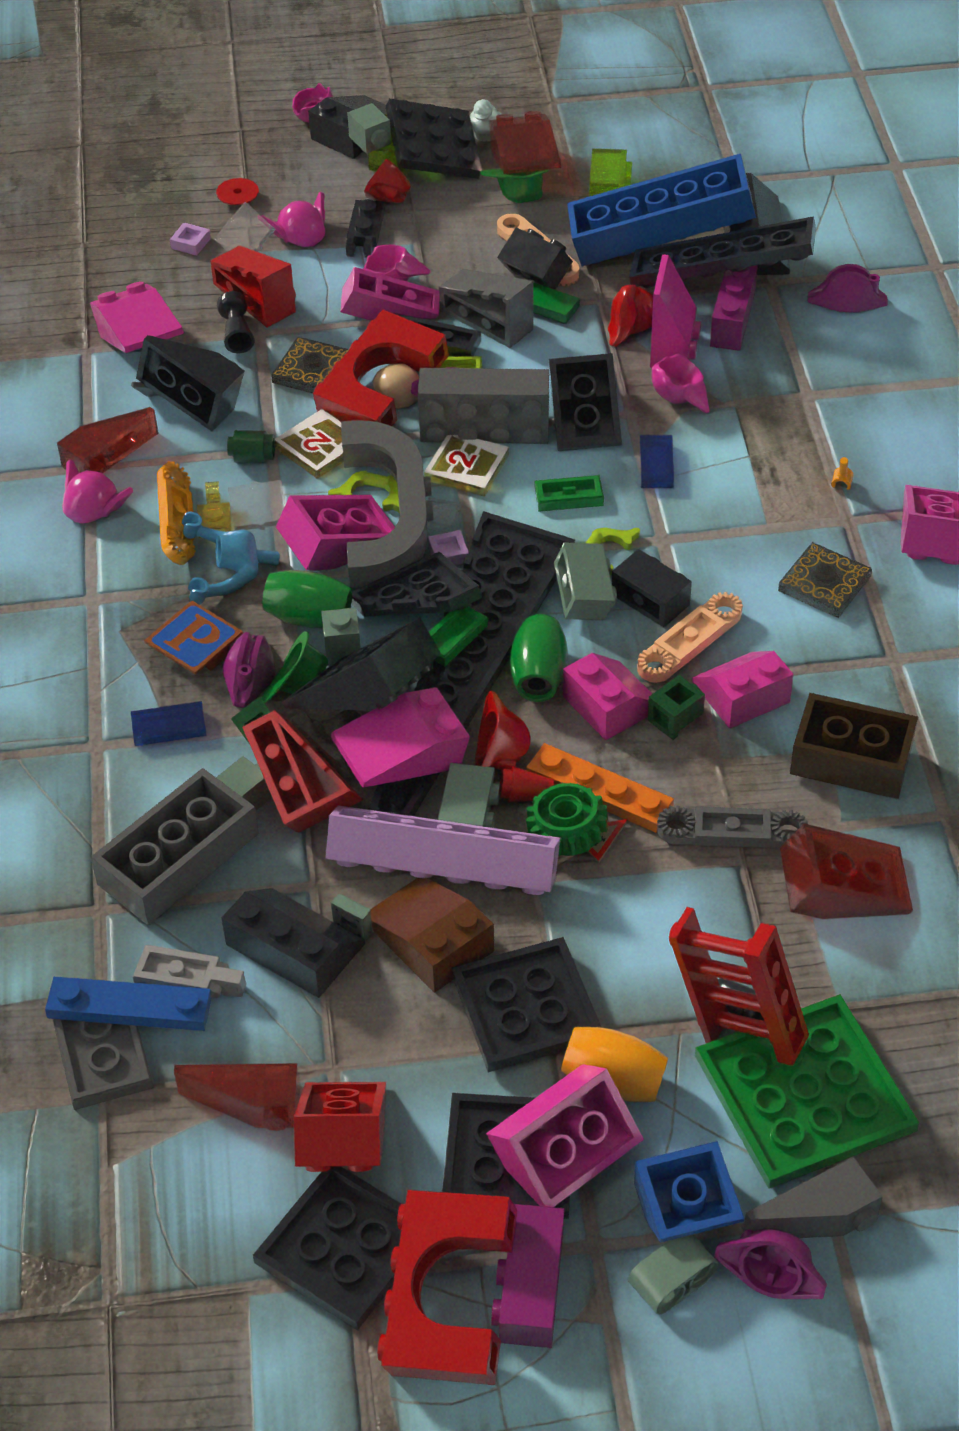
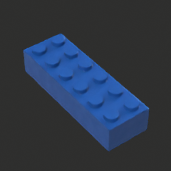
[567,153,756,267]

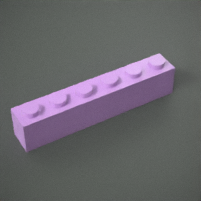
[326,805,560,895]

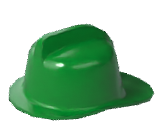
[480,166,550,203]
[261,631,328,703]

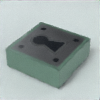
[331,894,373,941]

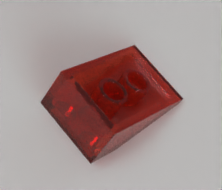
[489,111,561,174]
[780,823,913,919]

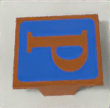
[144,601,243,675]

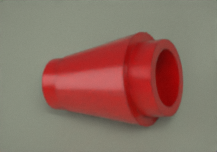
[500,766,554,803]

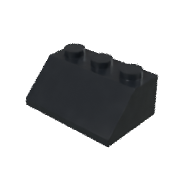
[221,888,365,998]

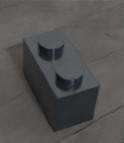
[497,227,573,290]
[611,549,692,627]

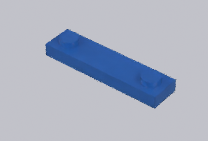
[45,977,212,1031]

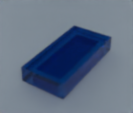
[640,435,674,488]
[131,701,207,746]

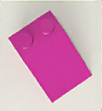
[650,254,701,368]
[90,282,184,353]
[901,484,959,565]
[276,495,395,571]
[331,687,470,788]

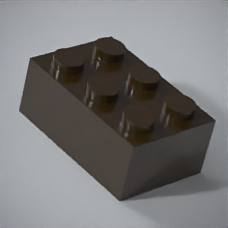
[790,692,918,799]

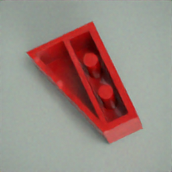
[210,245,296,328]
[242,710,363,833]

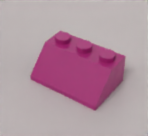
[486,1064,644,1207]

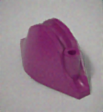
[807,264,888,312]
[223,632,276,708]
[714,1228,827,1299]

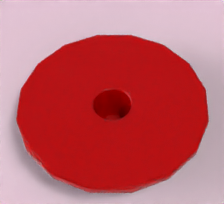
[216,178,259,205]

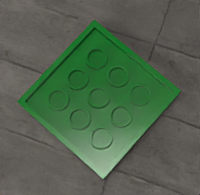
[695,994,919,1189]

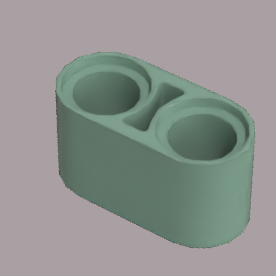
[628,1235,719,1315]

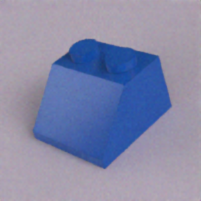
[634,1141,744,1243]

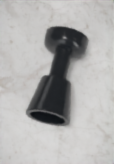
[217,291,255,354]

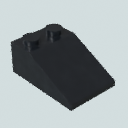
[308,95,388,159]
[136,335,245,432]
[549,353,622,451]

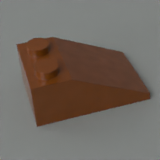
[370,878,495,993]

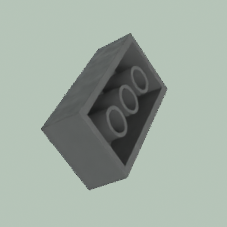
[418,368,549,444]
[91,768,259,925]

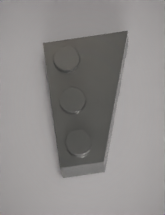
[439,269,533,348]

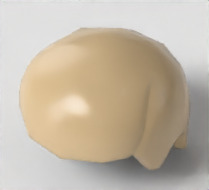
[373,363,419,409]

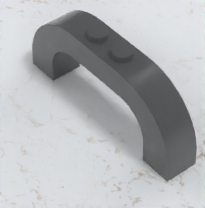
[341,420,434,590]

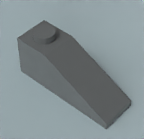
[743,1157,883,1238]

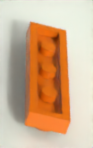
[526,743,674,833]

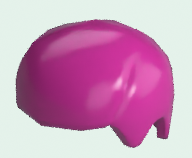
[292,83,333,123]

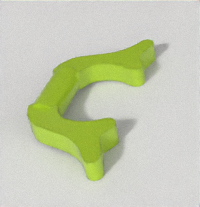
[328,471,400,513]
[586,527,640,576]

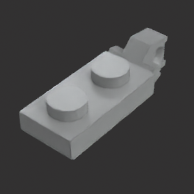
[133,945,247,998]

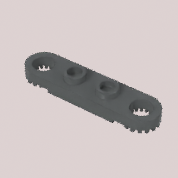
[657,806,809,849]

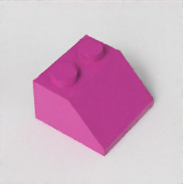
[692,651,794,729]
[563,653,652,741]

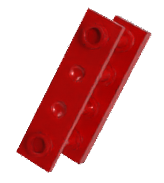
[669,907,809,1066]

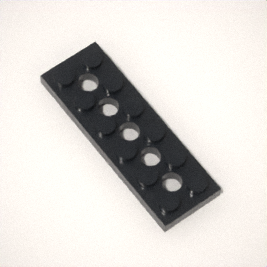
[629,216,816,288]

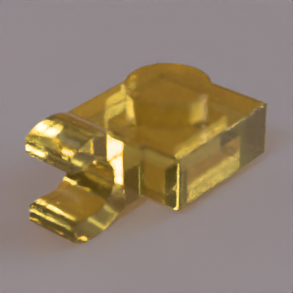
[197,481,232,538]

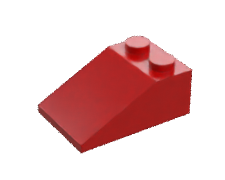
[294,1082,386,1172]

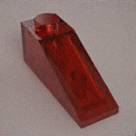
[57,407,159,473]
[174,1063,300,1131]

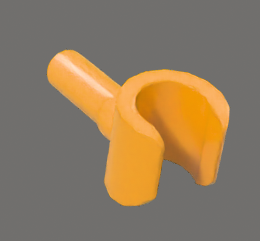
[831,457,854,490]

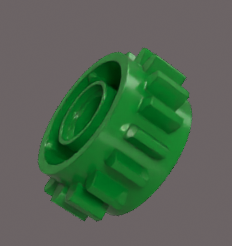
[526,783,608,856]

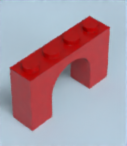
[313,310,449,426]
[377,1190,517,1385]

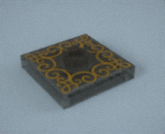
[271,337,349,393]
[778,542,872,618]

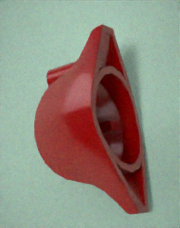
[364,158,411,203]
[475,690,531,771]

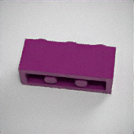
[710,265,758,351]
[491,1204,564,1348]

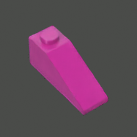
[340,267,440,320]

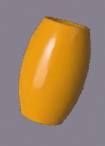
[561,1027,668,1102]

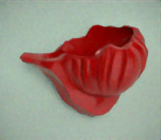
[608,285,653,347]

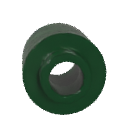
[227,430,275,463]

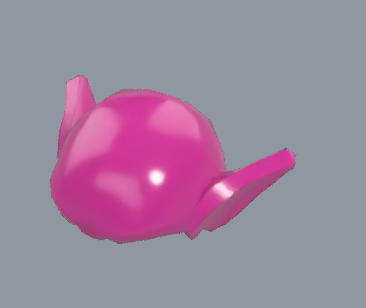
[259,192,326,247]
[363,244,431,281]
[651,354,710,413]
[62,460,133,524]

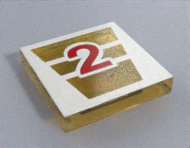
[275,409,344,479]
[424,435,509,496]

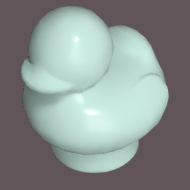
[470,99,503,141]

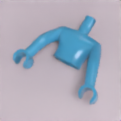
[182,511,280,605]

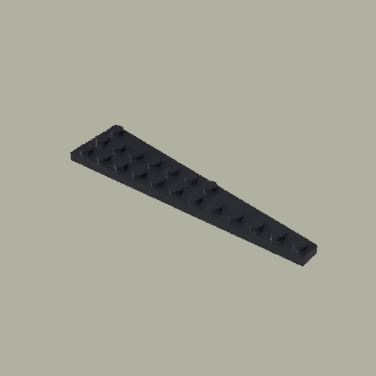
[368,511,575,816]

